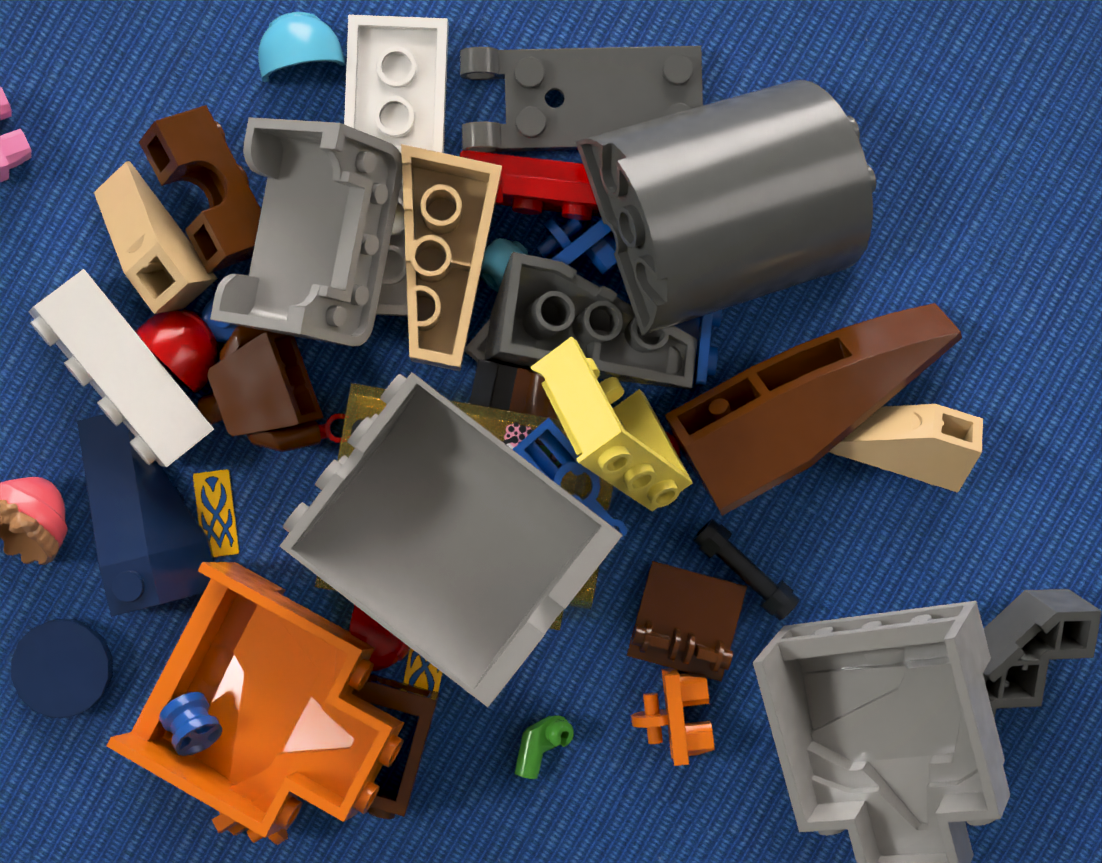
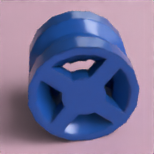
[159,692,222,756]

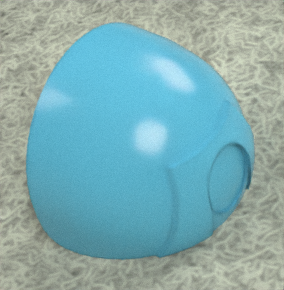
[258,12,346,82]

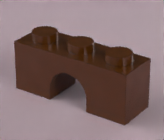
[139,105,262,274]

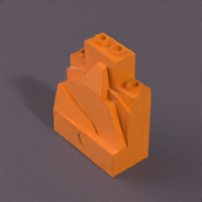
[107,562,404,838]

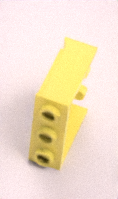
[531,337,693,512]

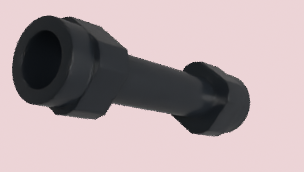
[693,519,800,621]

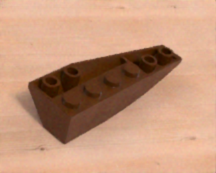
[665,303,962,516]

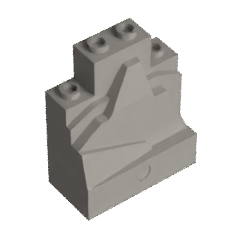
[753,601,1010,863]

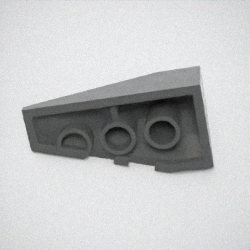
[484,252,698,389]

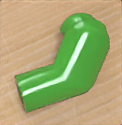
[514,715,574,779]

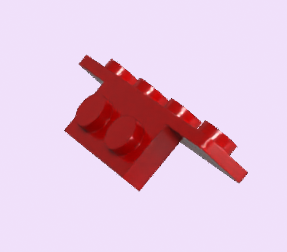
[460,150,601,221]

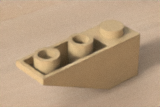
[94,161,218,314]
[829,404,983,492]

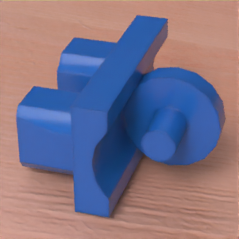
[536,218,618,277]

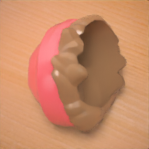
[0,477,68,565]

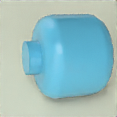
[480,238,528,292]

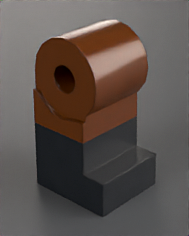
[469,359,559,420]

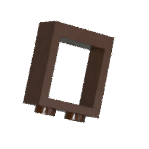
[352,674,440,819]

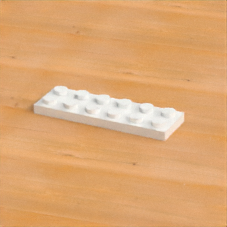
[344,15,449,316]

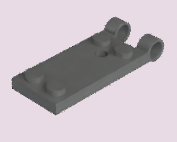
[460,46,703,153]

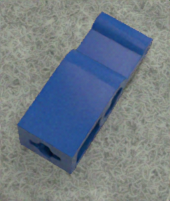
[513,417,627,539]

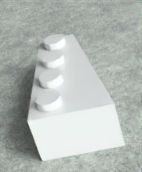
[28,269,214,467]

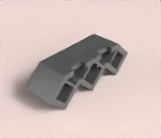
[983,589,1102,720]

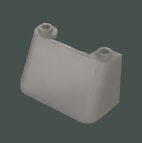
[210,117,403,346]

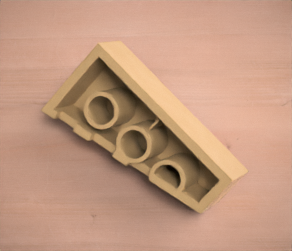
[401,144,502,371]

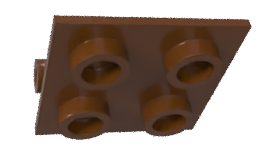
[626,561,747,682]

